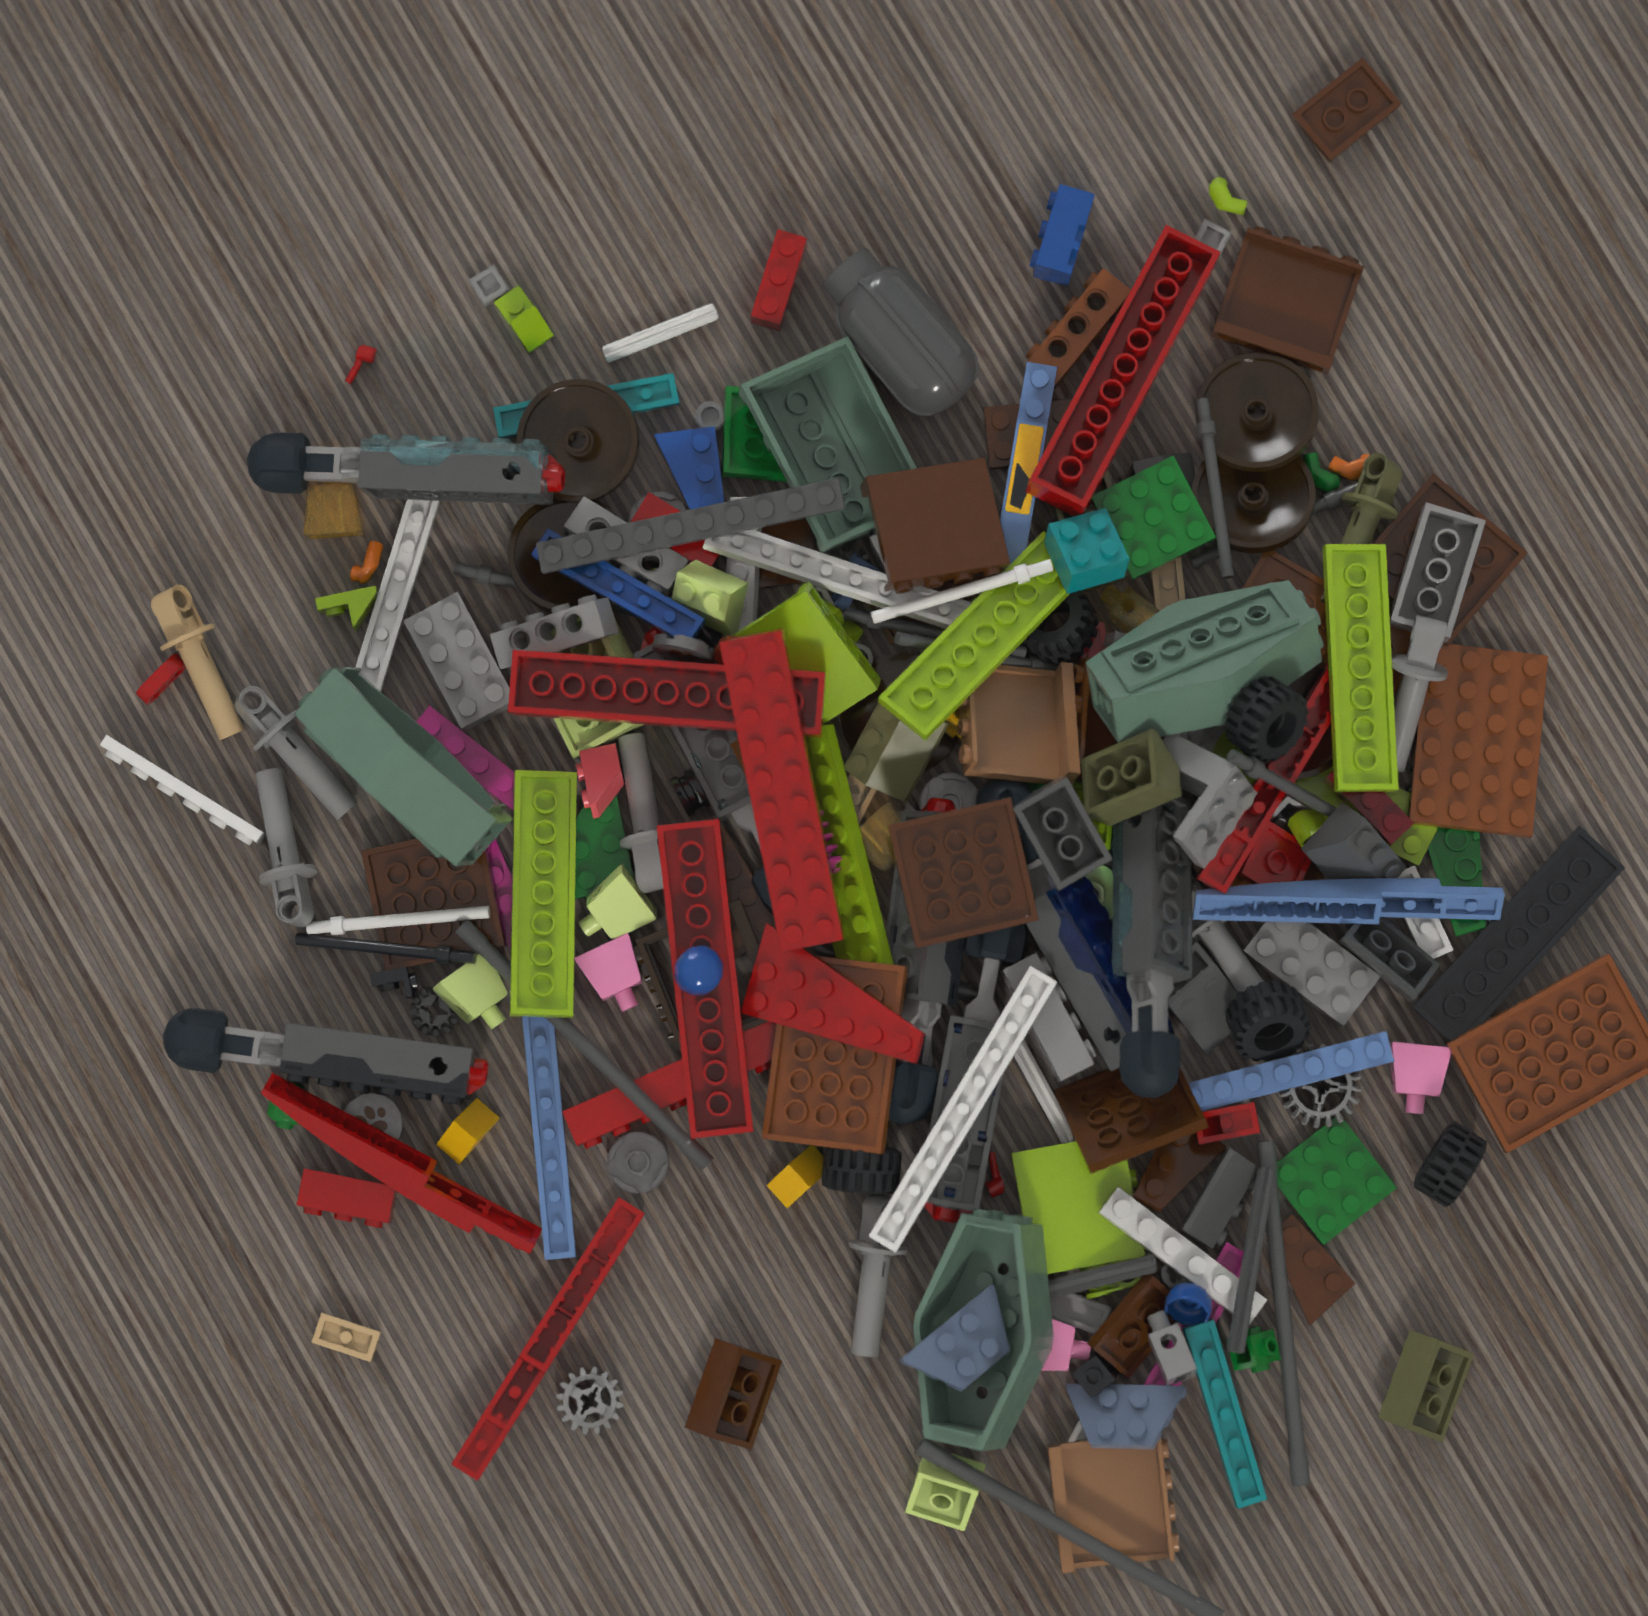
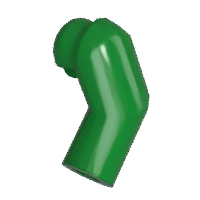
[1303,452,1340,492]

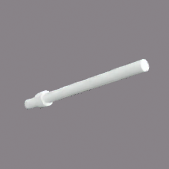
[871,559,1054,624]
[306,906,491,935]

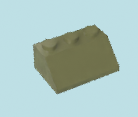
[844,702,949,801]
[1081,729,1181,826]
[1378,1330,1474,1443]

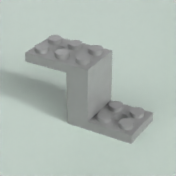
[1162,725,1257,869]

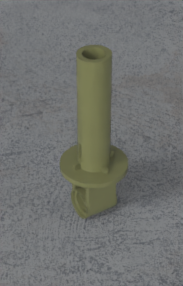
[1320,453,1402,604]

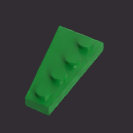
[1427,827,1486,937]

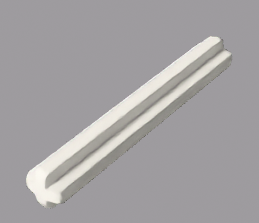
[602,304,718,362]
[1014,1040,1076,1144]

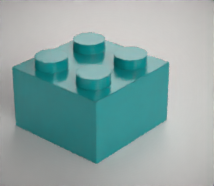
[1044,508,1129,594]

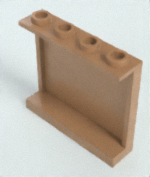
[957,662,1081,785]
[1047,1438,1179,1573]

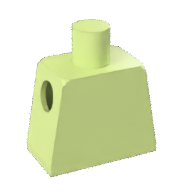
[579,864,657,939]
[432,954,508,1030]

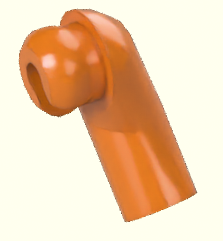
[1328,454,1370,481]
[350,541,383,584]

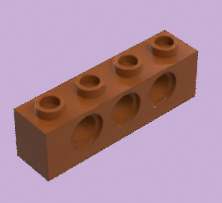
[1025,268,1131,390]

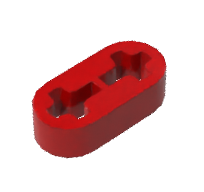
[136,653,186,705]

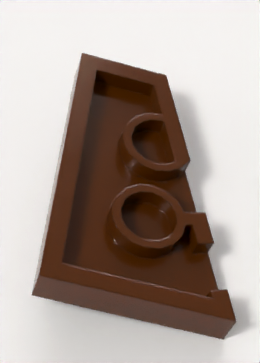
[1132,1133,1227,1213]
[1282,1214,1356,1326]

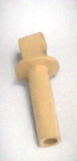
[151,585,245,741]

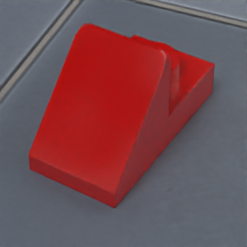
[1196,1102,1261,1145]

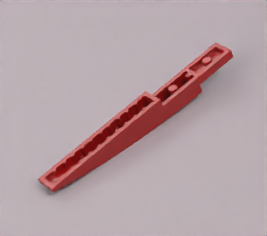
[1196,663,1331,893]
[261,1073,542,1254]
[451,1197,645,1482]

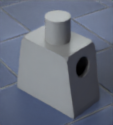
[1147,1310,1197,1385]

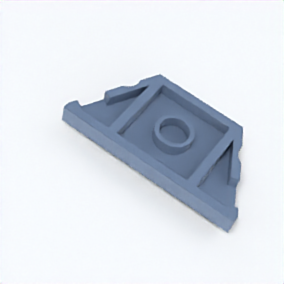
[899,1284,1010,1392]
[1066,1384,1187,1449]

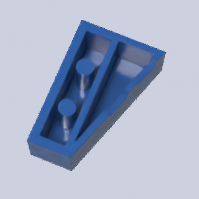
[1029,184,1095,287]
[654,426,725,510]

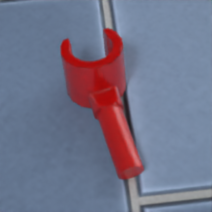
[345,345,377,384]
[985,1152,1005,1198]

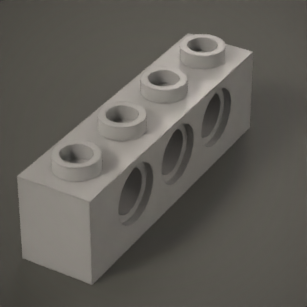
[564,496,688,598]
[490,594,619,670]

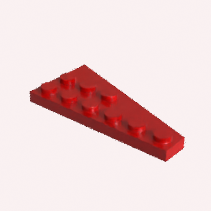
[741,923,925,1064]

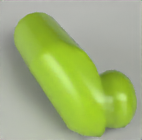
[1209,177,1247,216]

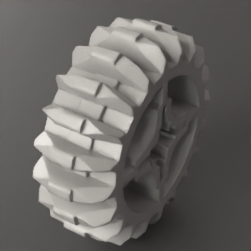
[1278,1044,1362,1128]

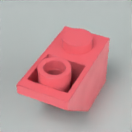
[576,743,624,819]

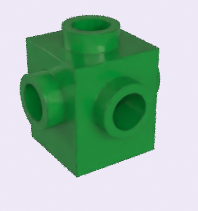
[1227,1326,1281,1373]

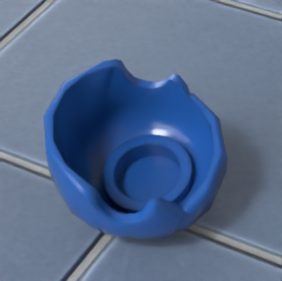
[674,946,723,995]
[1165,1282,1212,1325]

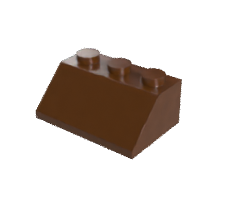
[685,1338,782,1450]

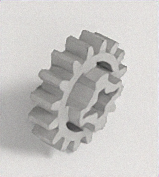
[556,1366,624,1435]

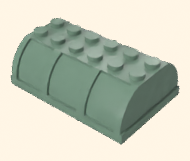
[739,336,917,553]

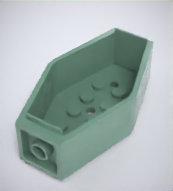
[1085,580,1324,743]
[294,667,513,866]
[913,1208,1054,1451]

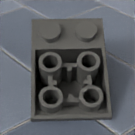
[1168,941,1238,1055]

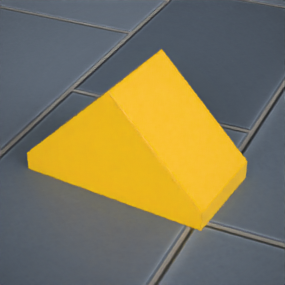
[436,1098,500,1165]
[766,1145,823,1208]

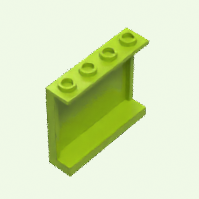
[715,581,881,724]
[1011,1141,1146,1274]

